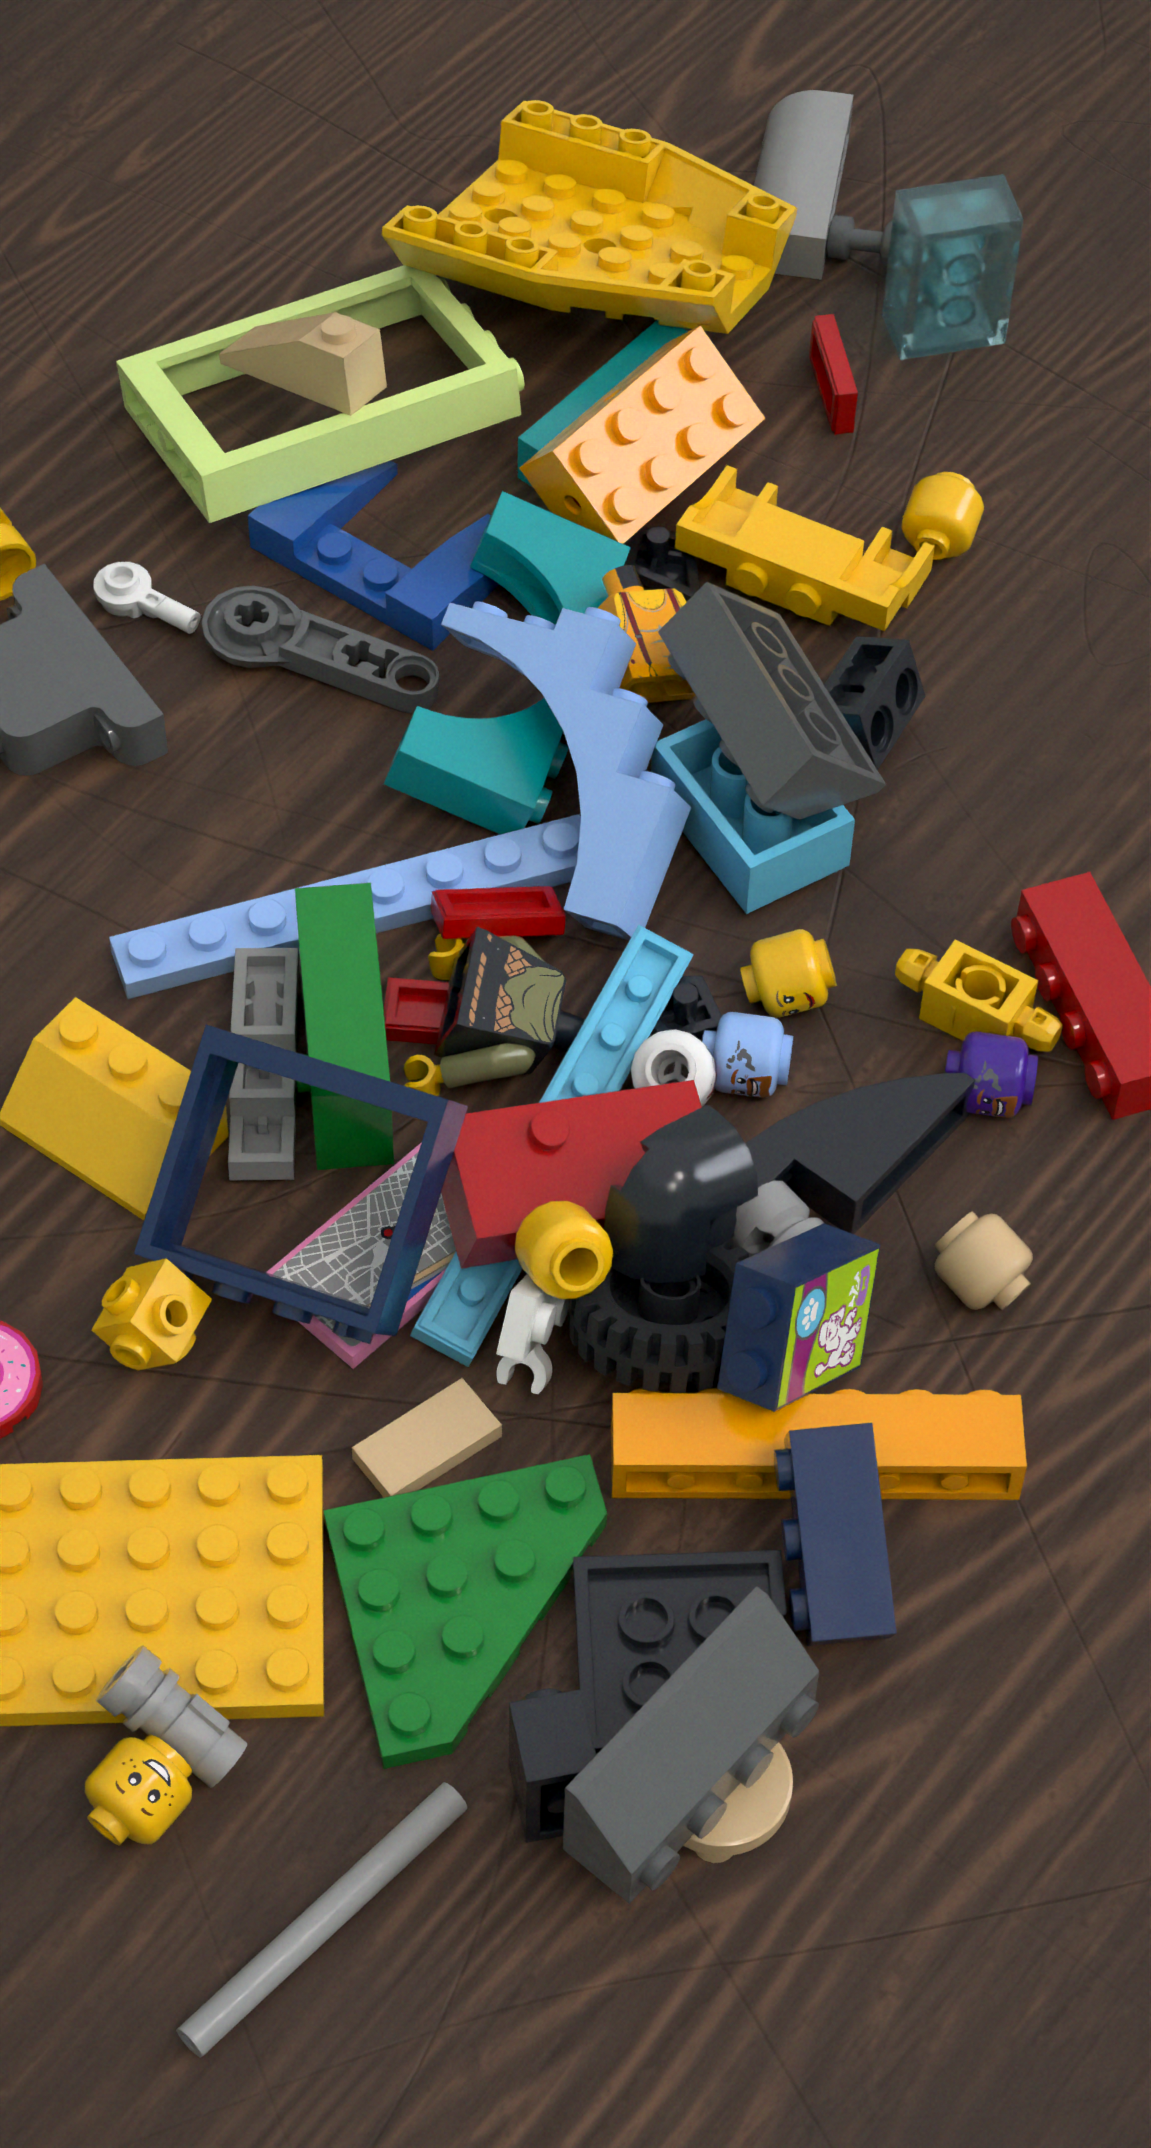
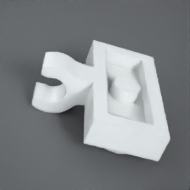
[496,1275,569,1394]

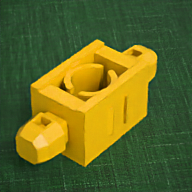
[895,940,1063,1052]

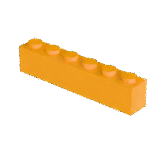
[611,1388,1027,1500]

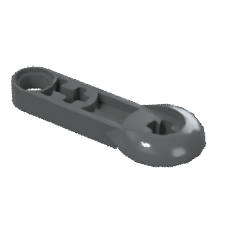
[201,585,439,713]

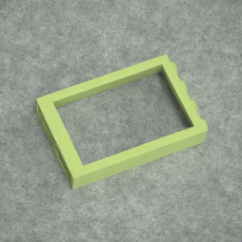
[116,265,525,523]

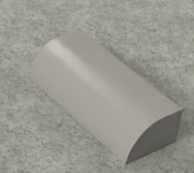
[754,90,854,280]

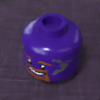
[945,1032,1038,1118]

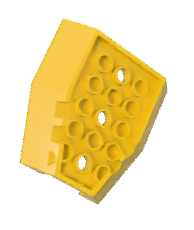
[382,100,797,334]

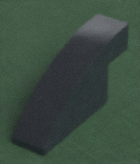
[745,1073,975,1234]

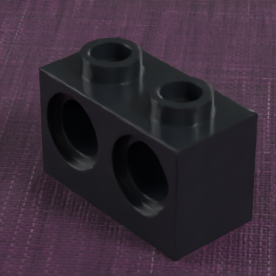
[824,636,925,770]

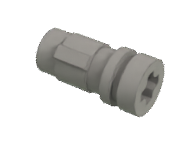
[96,1645,247,1788]

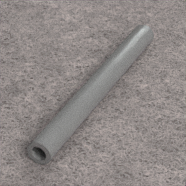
[176,1782,467,2058]

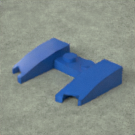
[248,461,499,651]

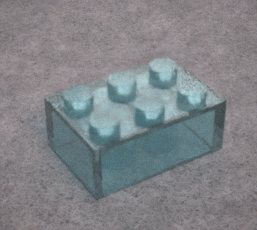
[882,174,1024,360]

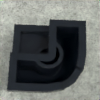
[604,1105,758,1283]

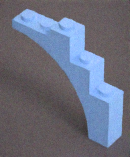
[441,601,691,941]

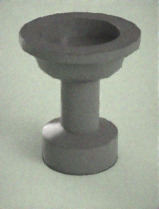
[827,212,915,279]

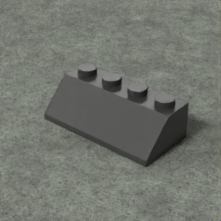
[658,582,886,820]
[563,1586,819,1904]

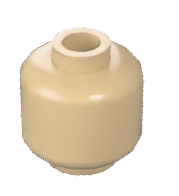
[934,1211,1033,1310]

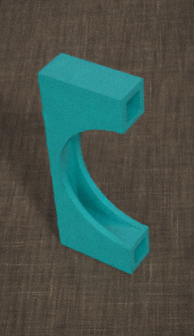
[384,491,631,835]

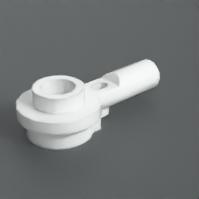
[94,562,201,634]

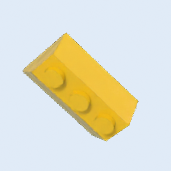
[0,997,229,1220]

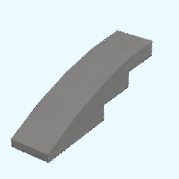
[228,948,299,1180]

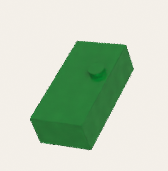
[295,883,394,1170]

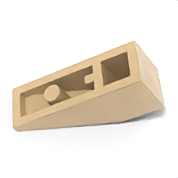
[219,312,387,416]

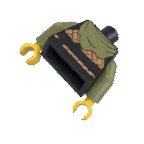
[403,927,586,1096]

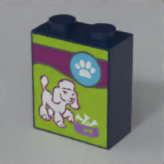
[717,1223,880,1412]

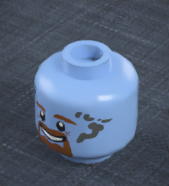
[702,1012,794,1098]

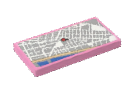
[267,1142,456,1369]

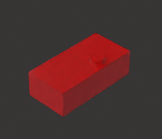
[441,1080,702,1269]

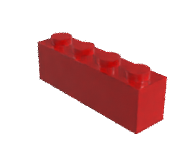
[1011,872,1151,1120]

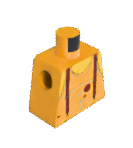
[598,565,696,703]

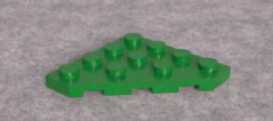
[323,1454,607,1769]

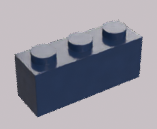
[774,1423,897,1646]

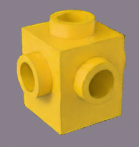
[91,1258,212,1371]

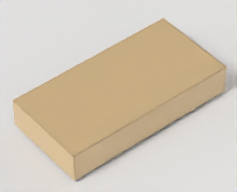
[352,1378,502,1498]

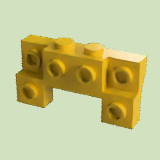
[675,465,935,631]

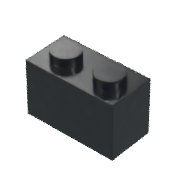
[509,1688,596,1843]

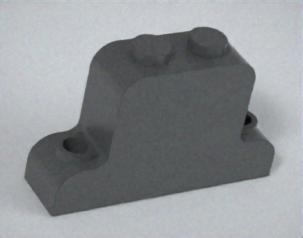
[0,564,168,776]

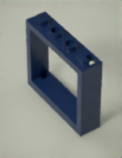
[134,1025,468,1344]

